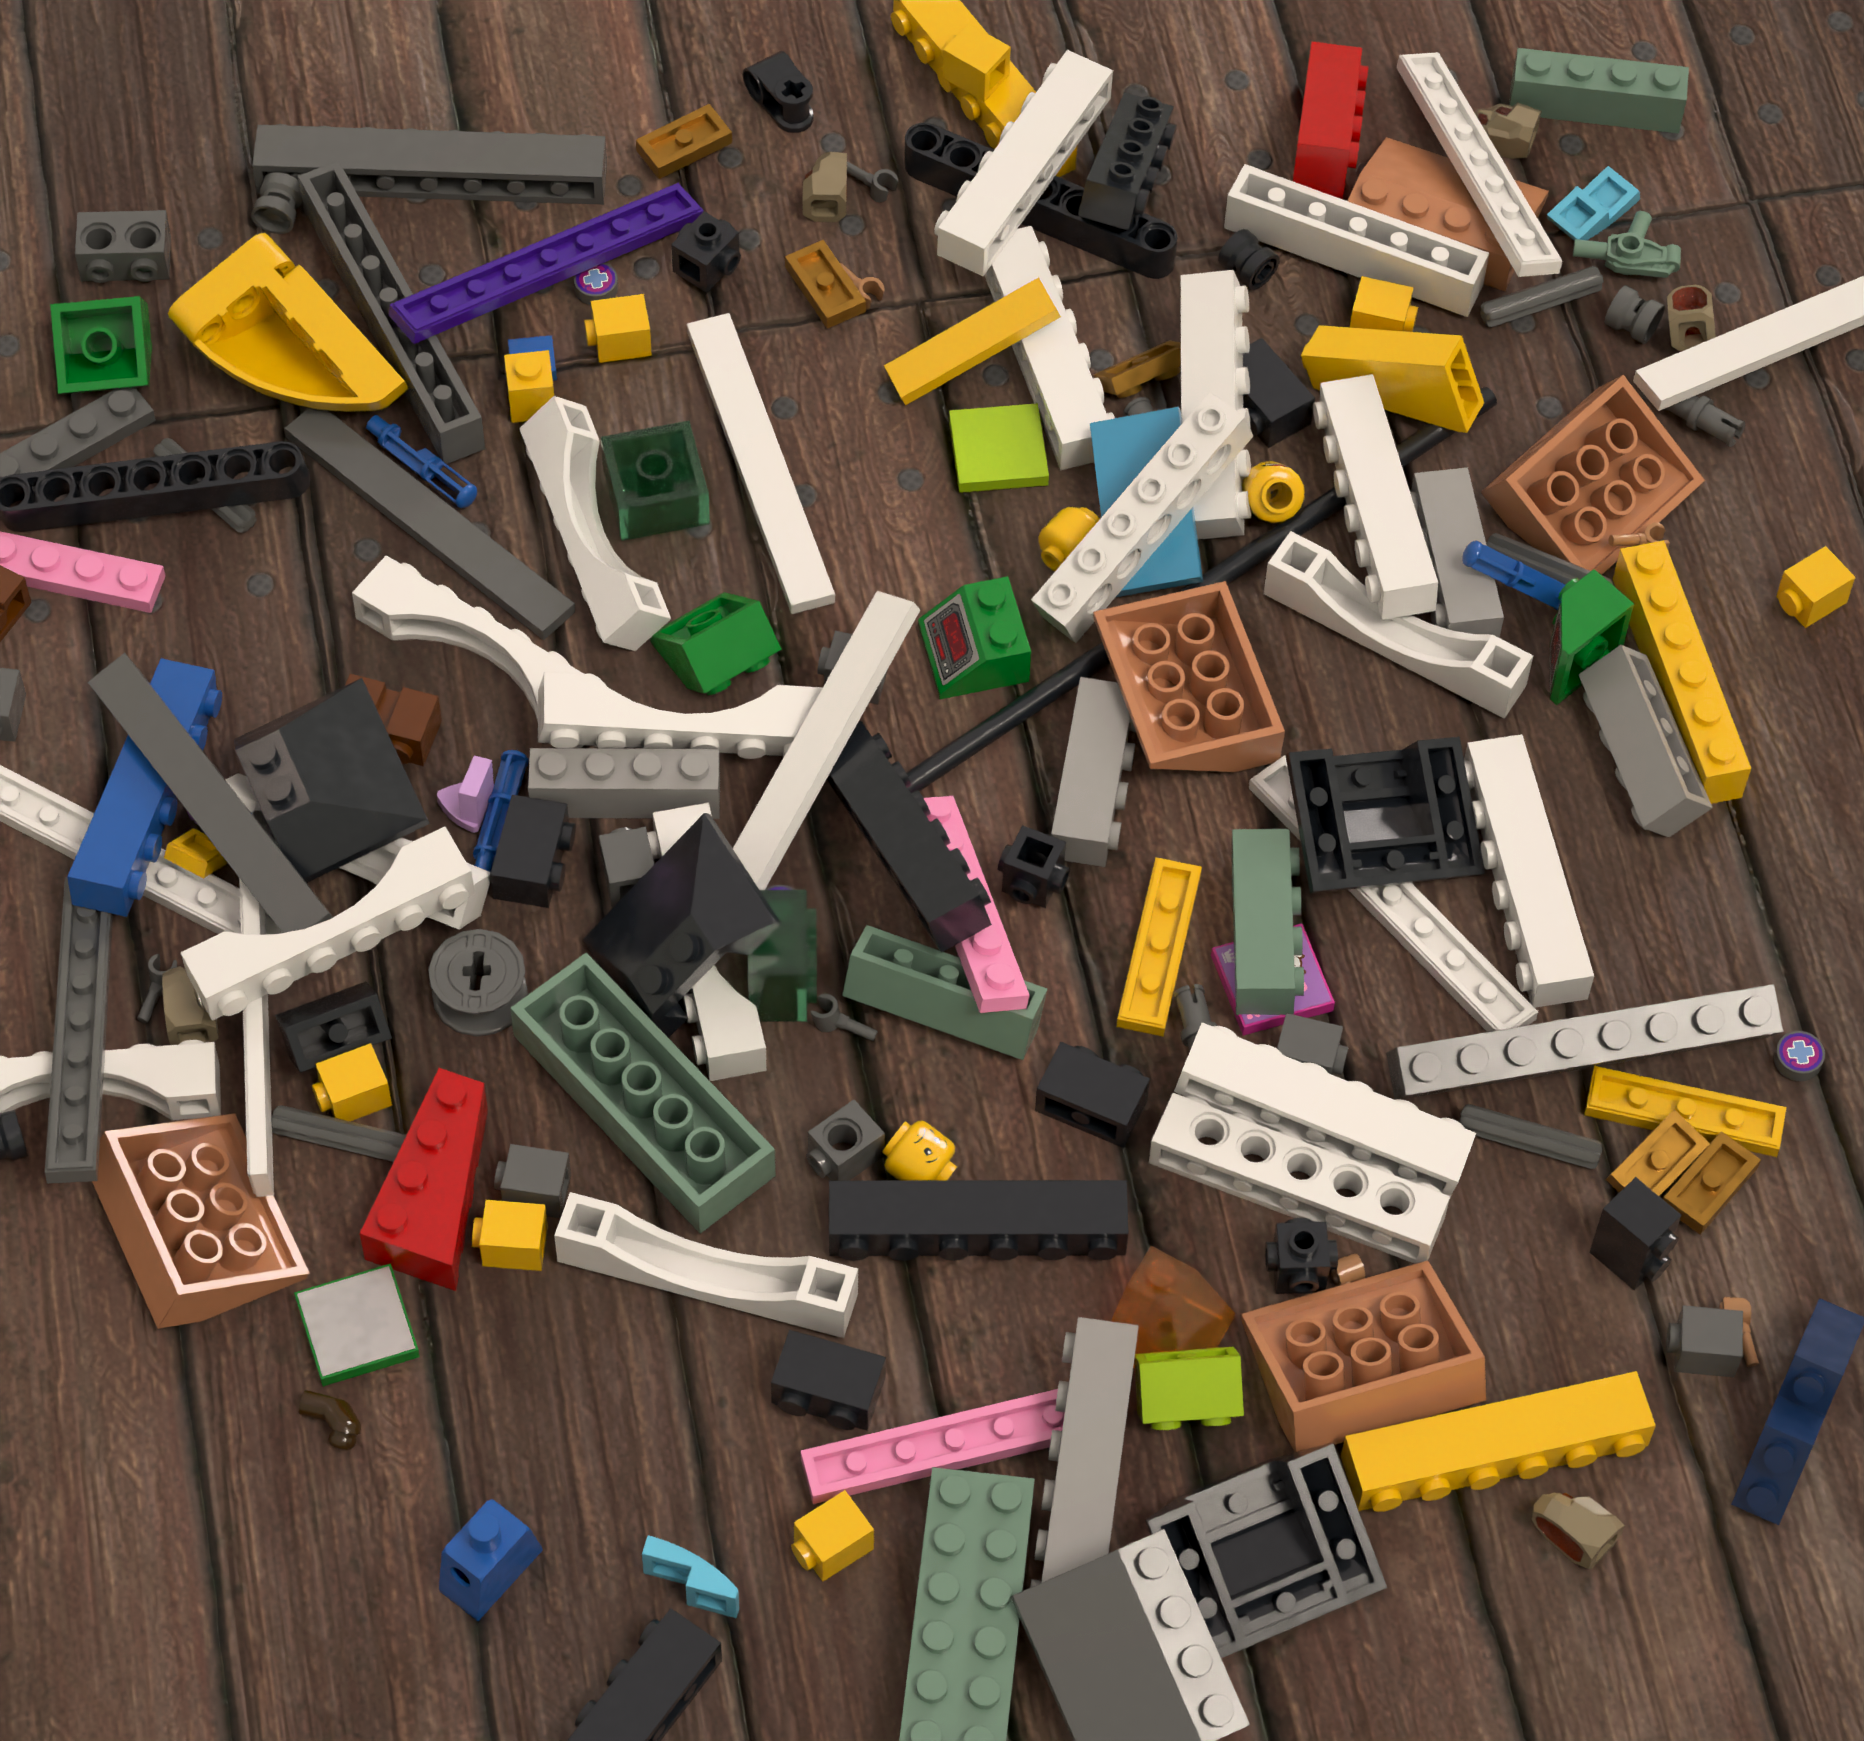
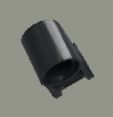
[742,51,814,133]

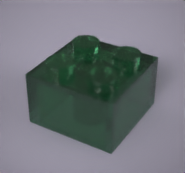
[600,420,710,541]
[748,890,817,1022]

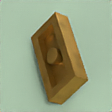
[636,104,732,179]
[785,240,866,329]
[1093,340,1181,398]
[1605,1109,1710,1196]
[1663,1131,1761,1235]

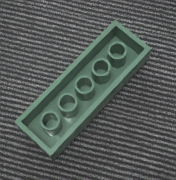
[510,953,776,1234]
[899,1467,1035,1741]

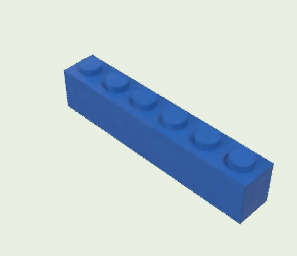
[67,658,222,917]

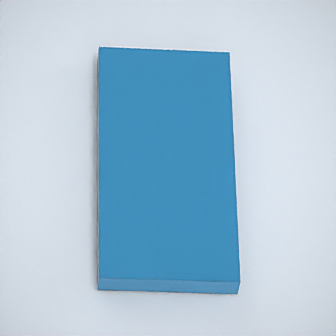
[1090,407,1203,597]

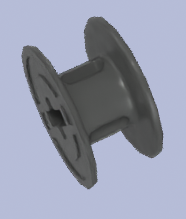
[428,929,528,1037]

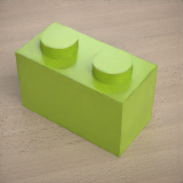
[1134,1347,1244,1430]

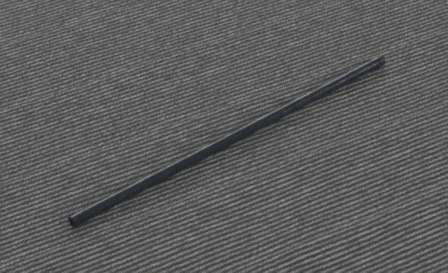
[906,387,1497,793]

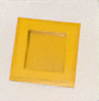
[164,828,228,879]

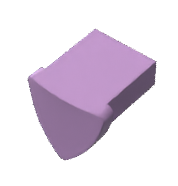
[437,755,494,833]

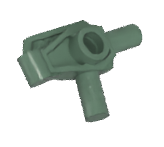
[1572,211,1681,278]

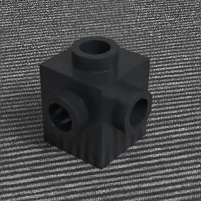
[671,211,741,293]
[997,825,1070,908]
[1265,1218,1338,1294]

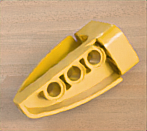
[168,233,408,412]

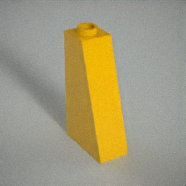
[1301,325,1484,433]

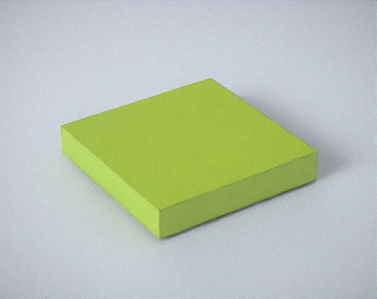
[949,403,1049,493]

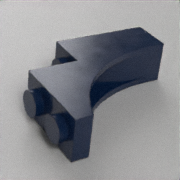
[1731,1298,1864,1525]

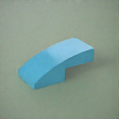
[1547,166,1640,240]
[642,1535,739,1618]

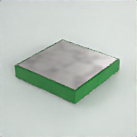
[294,1263,420,1387]

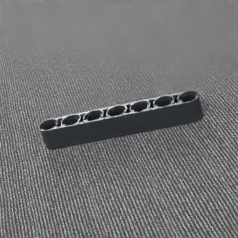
[904,123,1178,279]
[0,441,311,532]

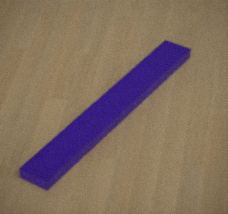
[389,183,704,344]

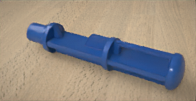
[366,415,478,508]
[1462,540,1566,611]
[473,750,529,872]

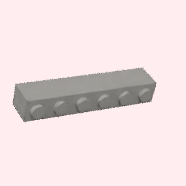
[1030,1317,1139,1588]

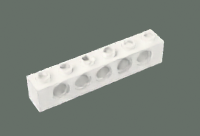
[1031,391,1253,643]
[1149,1093,1450,1264]

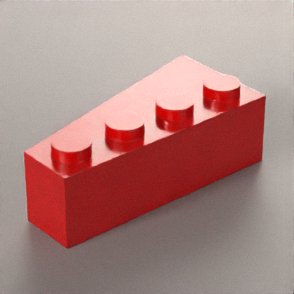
[1293,41,1369,199]
[359,1068,488,1291]

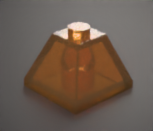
[1111,1246,1236,1368]

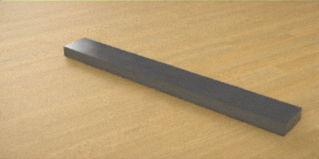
[284,408,575,640]
[88,653,333,933]
[45,877,113,1184]

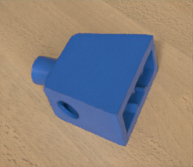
[439,1499,543,1621]

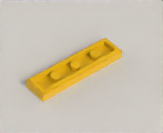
[884,277,1061,405]
[1116,857,1202,1037]
[1584,1066,1786,1157]

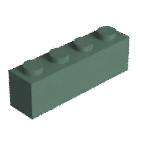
[1509,48,1689,133]
[1231,829,1304,1015]
[842,925,1048,1060]

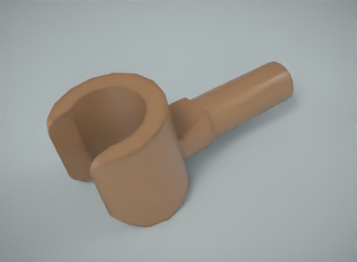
[840,263,884,309]
[1608,522,1670,550]
[1331,1254,1365,1287]
[1719,1297,1759,1367]

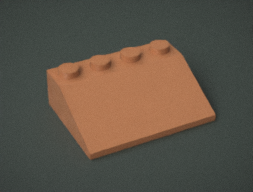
[1347,137,1549,291]
[1481,375,1705,575]
[1093,581,1285,772]
[92,1113,310,1329]
[1241,1260,1486,1452]

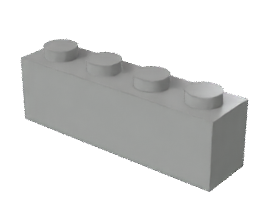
[1410,467,1504,638]
[1579,645,1713,837]
[1051,677,1136,867]
[528,748,720,819]

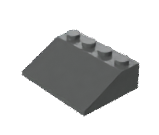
[1011,1529,1250,1741]

